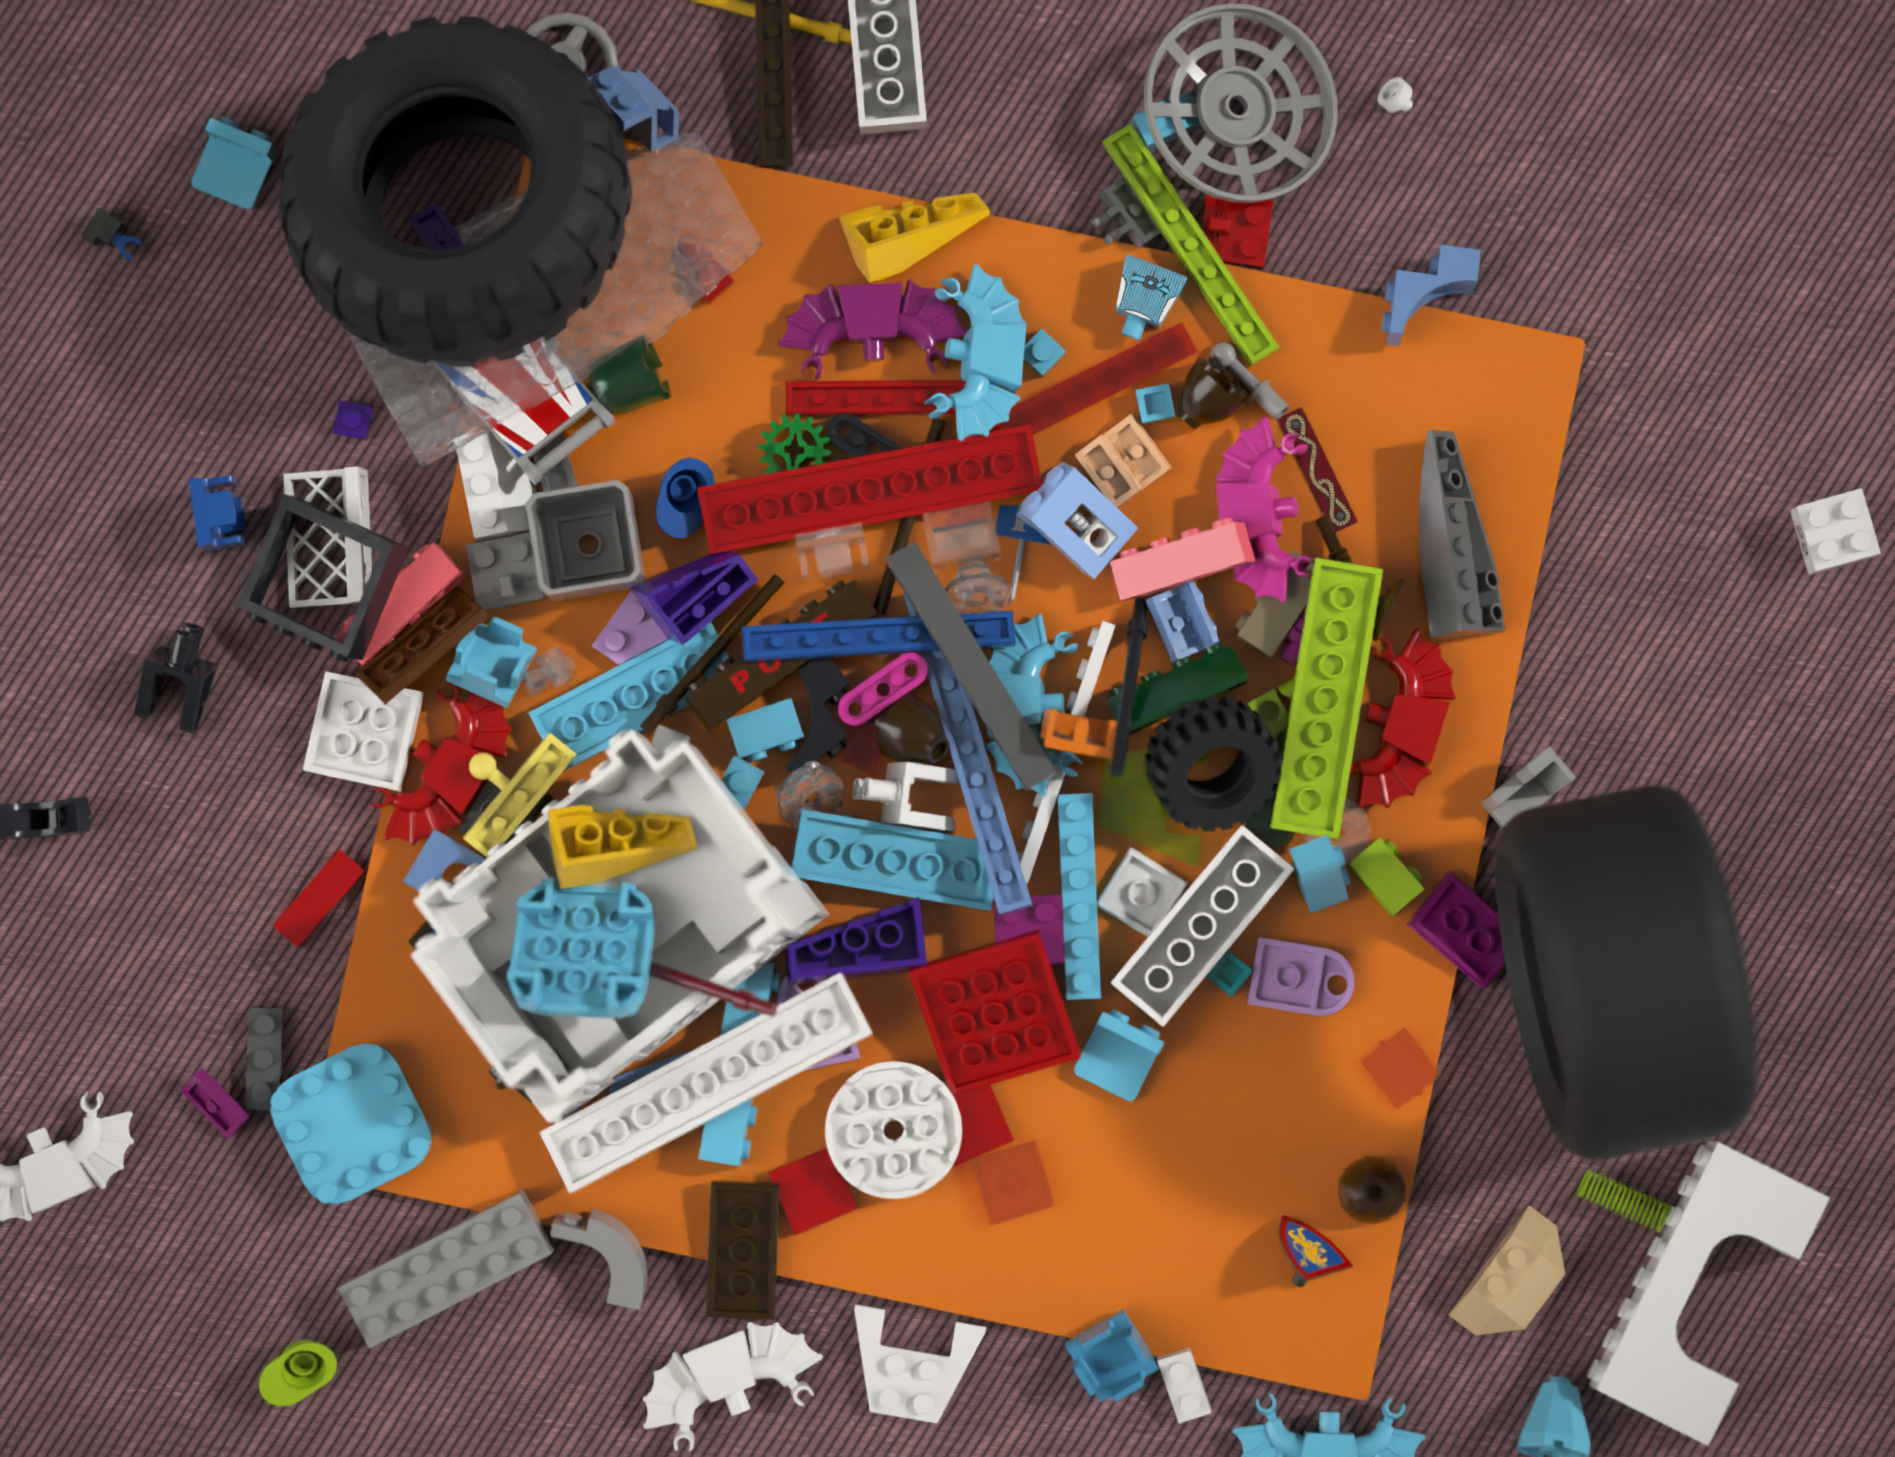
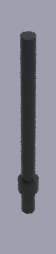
[1110,598,1148,777]

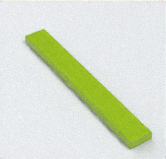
[1102,123,1280,367]

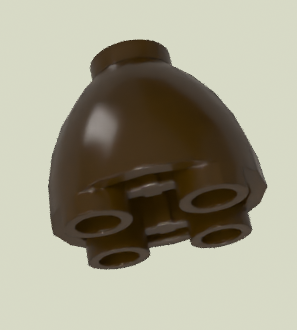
[1176,356,1250,430]
[875,693,949,763]
[1338,1156,1406,1225]

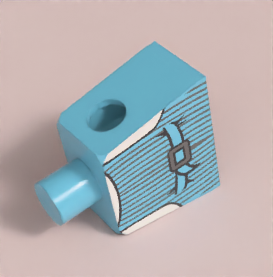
[1115,254,1187,341]

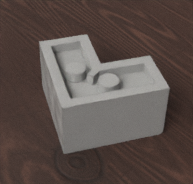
[1481,746,1575,829]

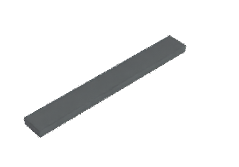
[885,542,1056,791]

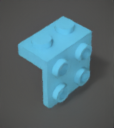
[191,117,278,210]
[1074,1009,1164,1101]

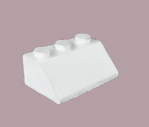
[454,432,537,542]

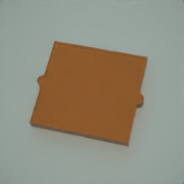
[1360,1028,1441,1109]

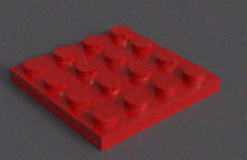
[908,929,1081,1095]

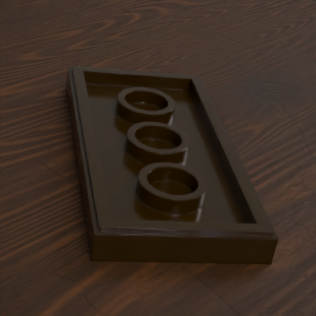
[706,1180,780,1320]

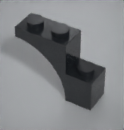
[786,657,850,779]

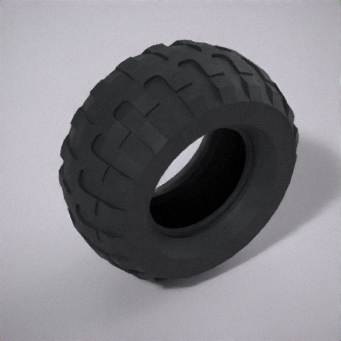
[279,16,632,367]

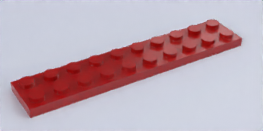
[697,423,1043,555]

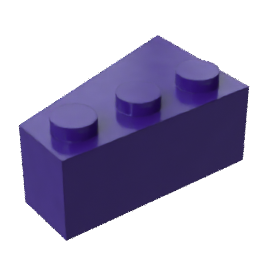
[630,551,758,646]

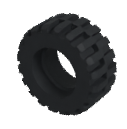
[1145,696,1282,831]

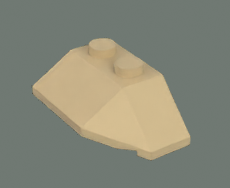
[1448,1205,1565,1335]

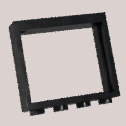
[237,493,409,663]

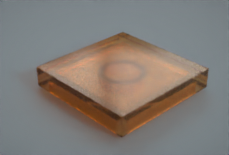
[970,1140,1056,1226]

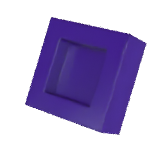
[333,400,374,441]

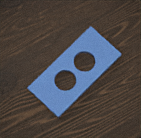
[403,829,487,890]

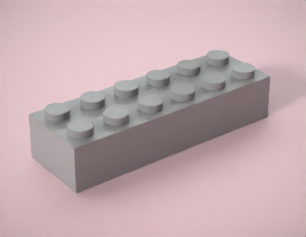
[338,1189,555,1349]

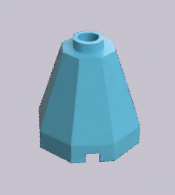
[1517,1377,1590,1457]

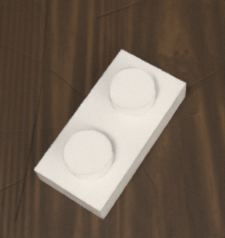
[1157,1347,1211,1423]

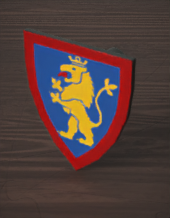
[1279,1215,1353,1287]

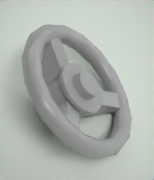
[525,12,619,72]

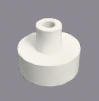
[1378,77,1413,113]

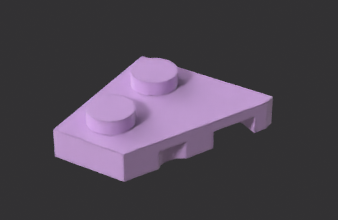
[592,591,668,665]

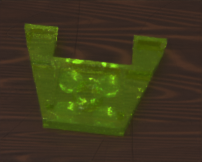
[1098,748,1207,866]

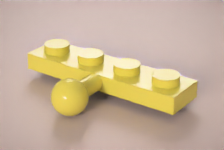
[463,732,577,858]

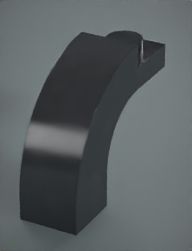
[0,797,91,840]

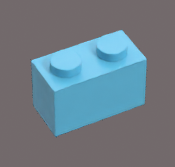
[727,698,805,764]
[1289,835,1351,913]

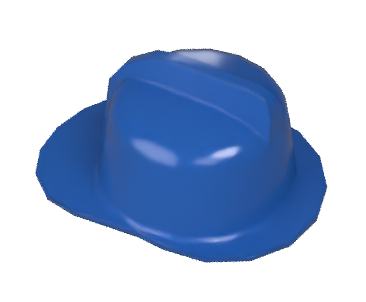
[655,458,714,538]

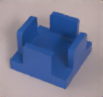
[188,475,246,553]

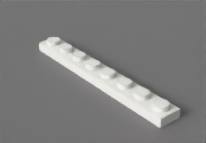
[1017,621,1115,884]

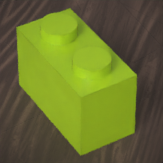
[1347,837,1424,916]

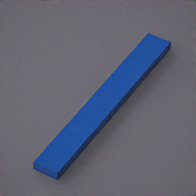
[741,611,1016,662]

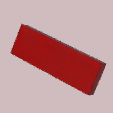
[272,849,366,948]

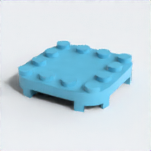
[507,878,655,1018]
[271,1043,433,1204]

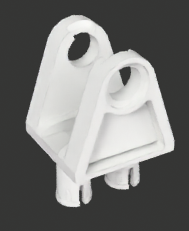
[852,762,960,832]

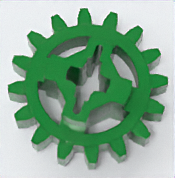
[758,413,831,474]

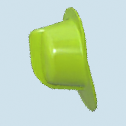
[259,1340,337,1407]

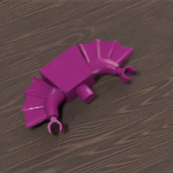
[778,279,967,381]

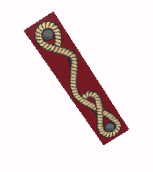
[1278,407,1358,533]

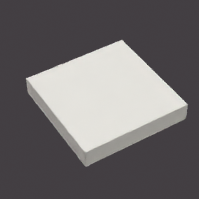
[1097,847,1188,937]

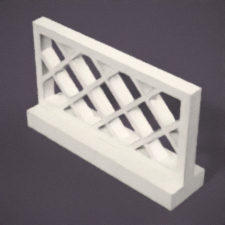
[283,467,372,609]

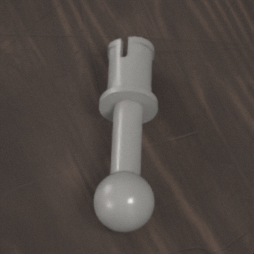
[1210,342,1290,420]

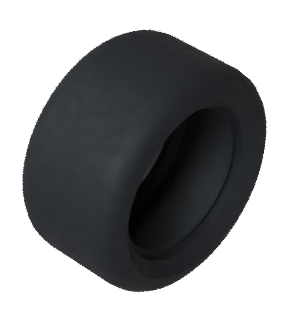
[1495,785,1758,1160]

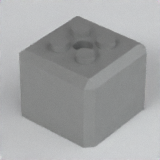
[526,480,646,602]

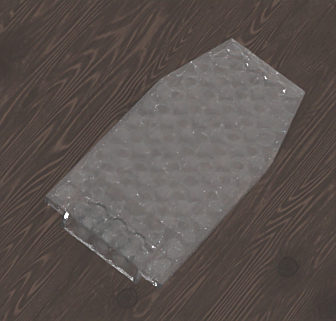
[345,131,763,468]

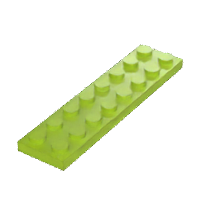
[1270,558,1383,839]

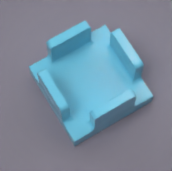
[446,616,537,708]

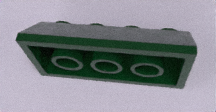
[1105,642,1249,735]

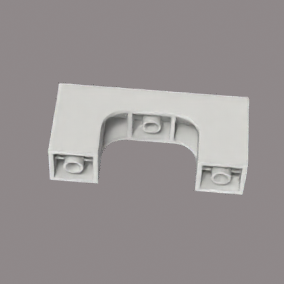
[1587,1141,1830,1446]

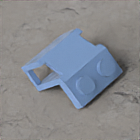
[588,65,679,153]

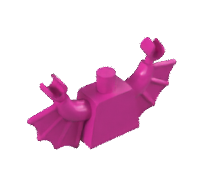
[1215,416,1314,604]

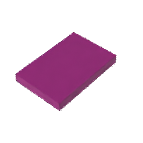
[1406,872,1505,989]

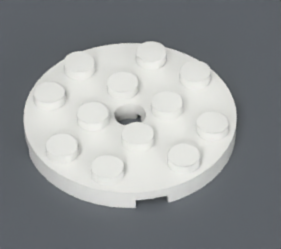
[825,1062,962,1199]

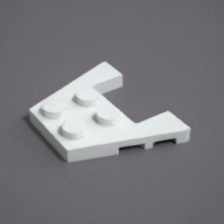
[854,1304,986,1423]

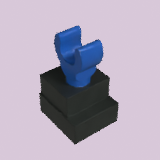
[81,207,143,261]

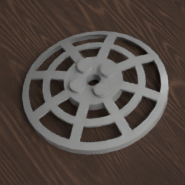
[1144,3,1338,203]

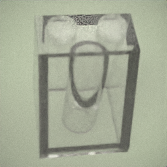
[923,501,1000,572]

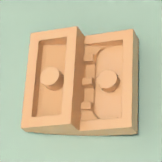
[1075,414,1172,508]

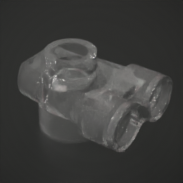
[522,647,576,697]

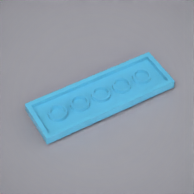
[529,622,730,773]
[791,809,994,911]

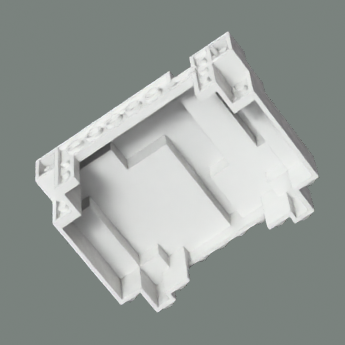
[411,730,830,1123]

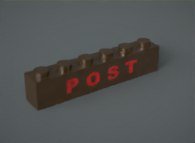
[685,579,877,732]

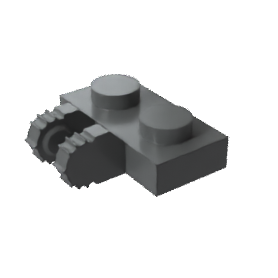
[1092,177,1162,249]

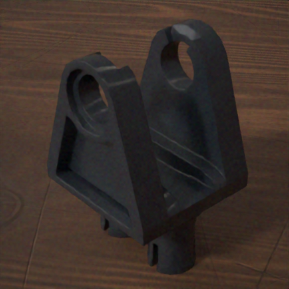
[135,623,218,734]

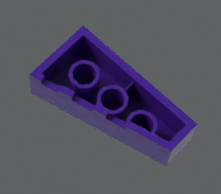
[784,897,927,985]

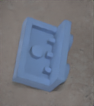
[1146,581,1219,663]

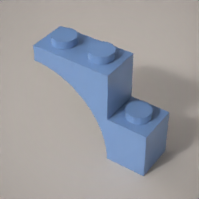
[1381,244,1481,346]

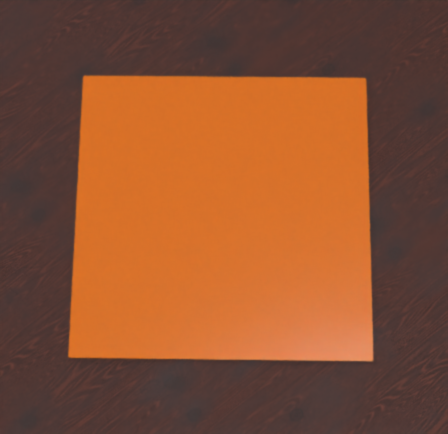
[326,138,1585,1400]

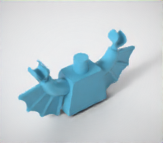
[924,264,1027,441]
[985,613,1083,797]
[1233,1393,1425,1457]

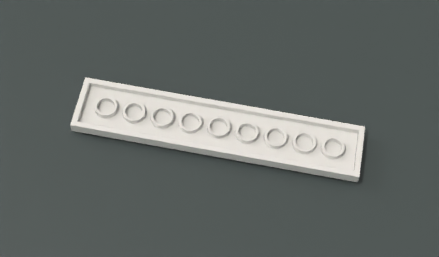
[539,973,873,1194]

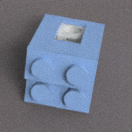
[1016,462,1138,579]

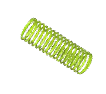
[1577,1169,1671,1233]

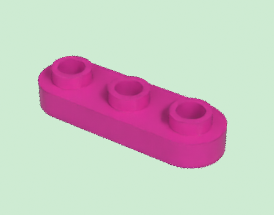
[838,653,928,727]

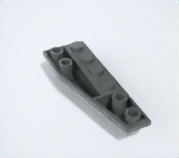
[1419,430,1505,639]

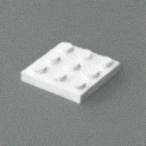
[303,671,424,792]

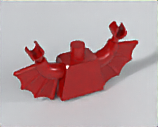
[1349,627,1456,809]
[370,682,512,846]

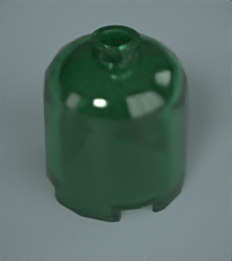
[586,335,672,415]

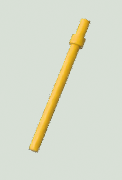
[689,0,852,44]

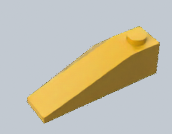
[839,193,990,283]
[548,805,697,889]

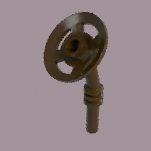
[1316,516,1405,642]

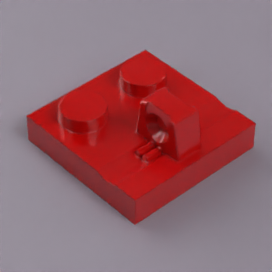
[1201,194,1274,269]

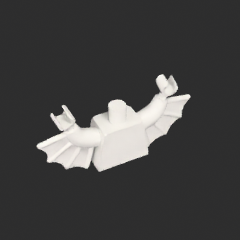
[0,1091,134,1222]
[643,1322,823,1452]

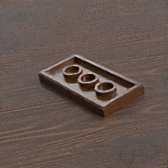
[355,586,489,705]

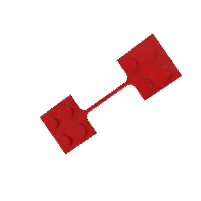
[768,1085,1014,1236]

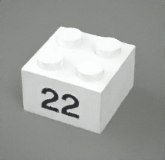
[1790,488,1881,575]

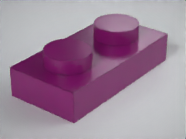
[181,1068,250,1139]

